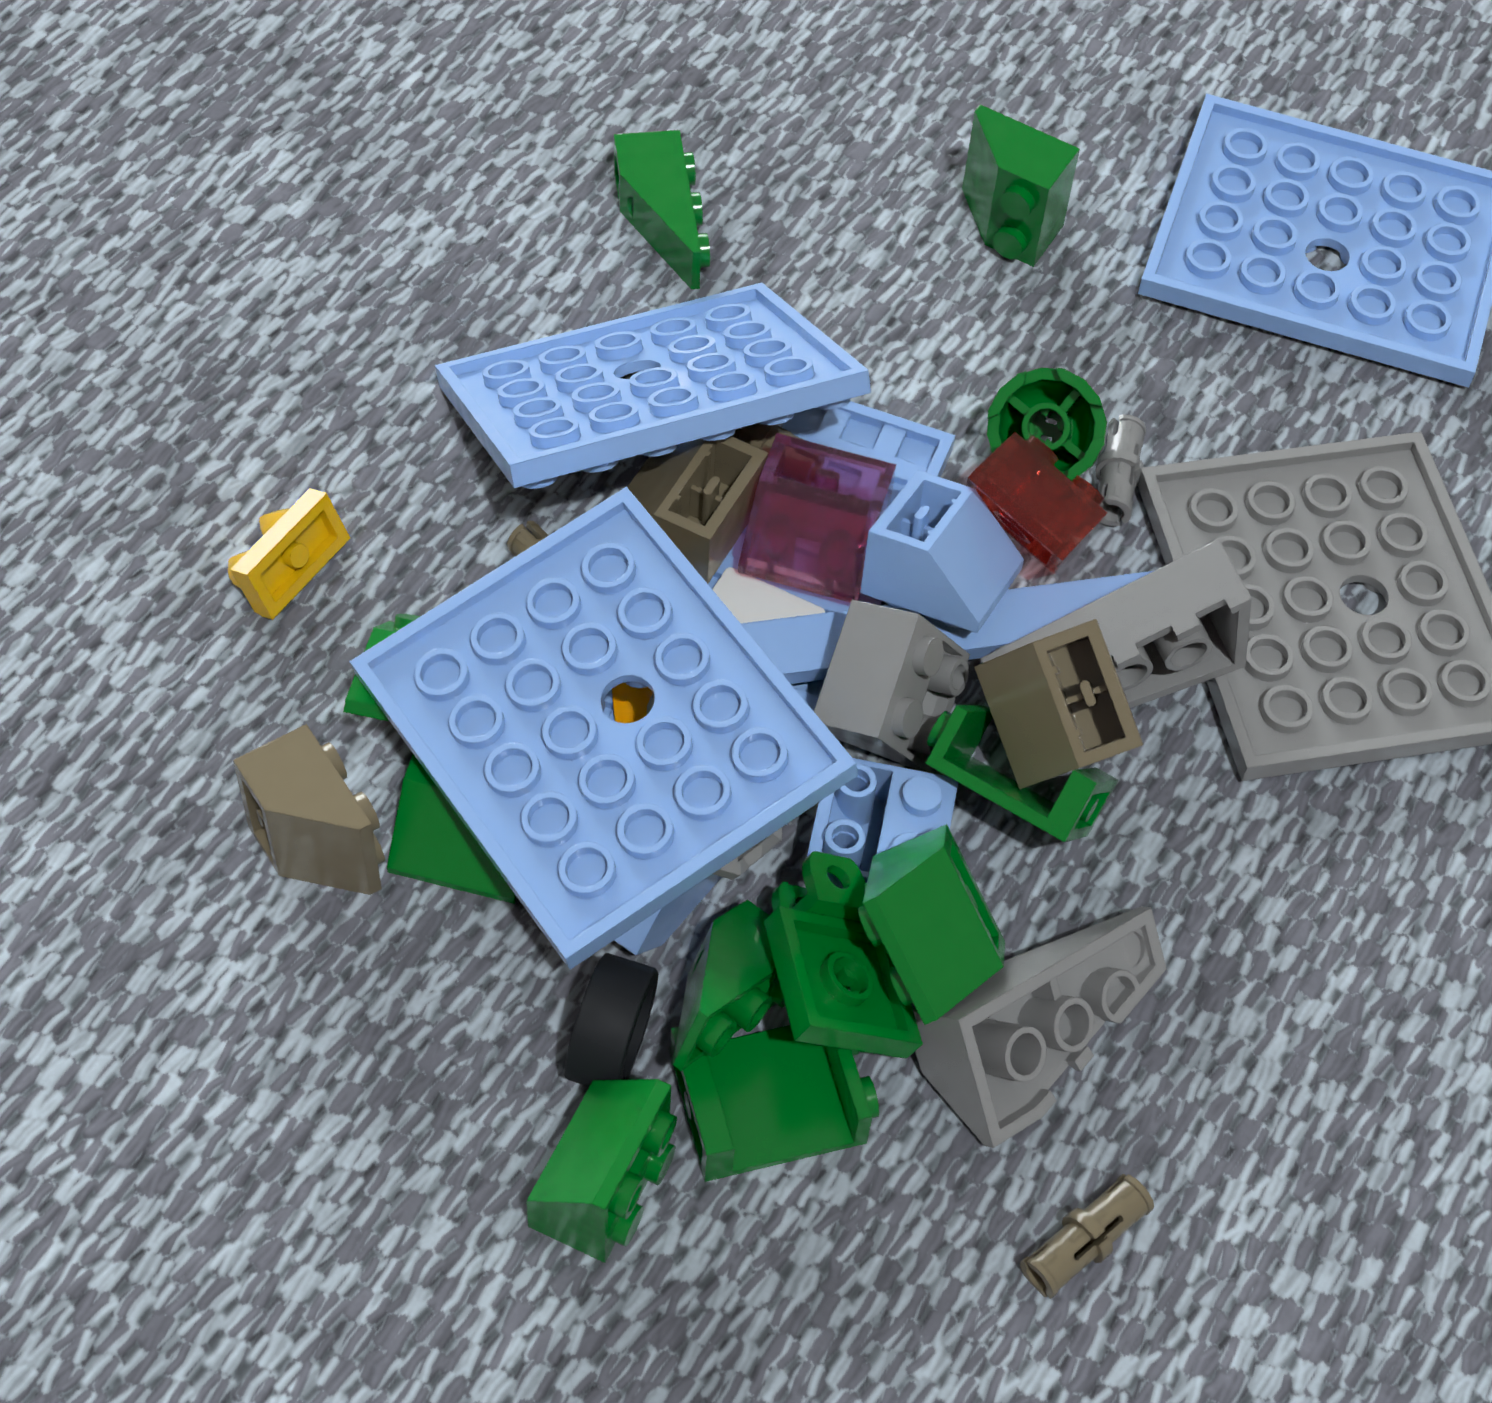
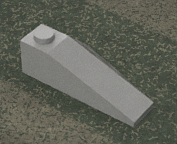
[912,906,1167,1148]

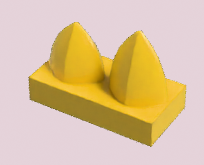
[228,488,350,620]

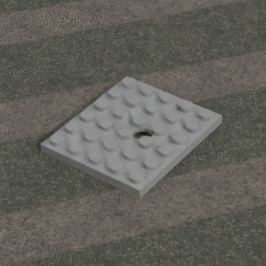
[1138,432,1492,781]

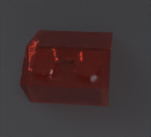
[966,432,1107,574]

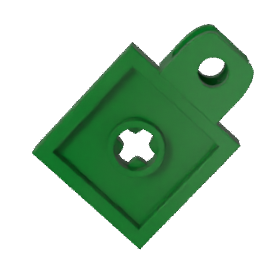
[764,851,923,1059]

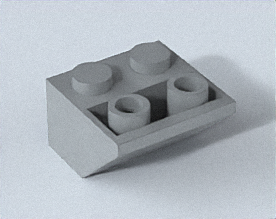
[814,600,970,773]

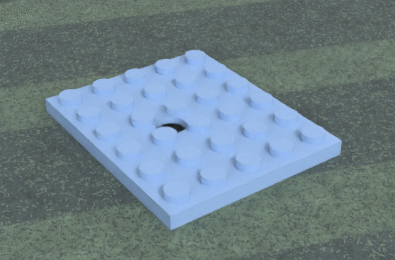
[1138,93,1492,388]
[435,283,871,489]
[350,486,858,970]

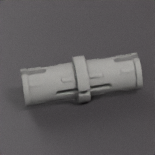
[1093,414,1146,526]

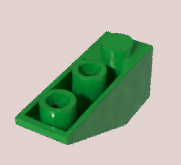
[614,130,710,289]
[673,899,785,1071]

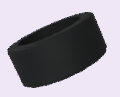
[564,953,659,1087]

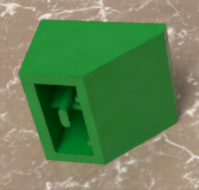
[858,824,1005,1025]
[526,1079,677,1263]

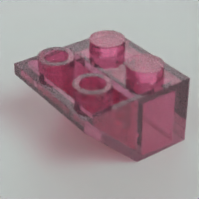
[738,433,897,603]

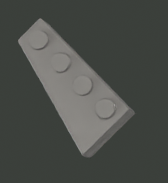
[980,539,1252,708]

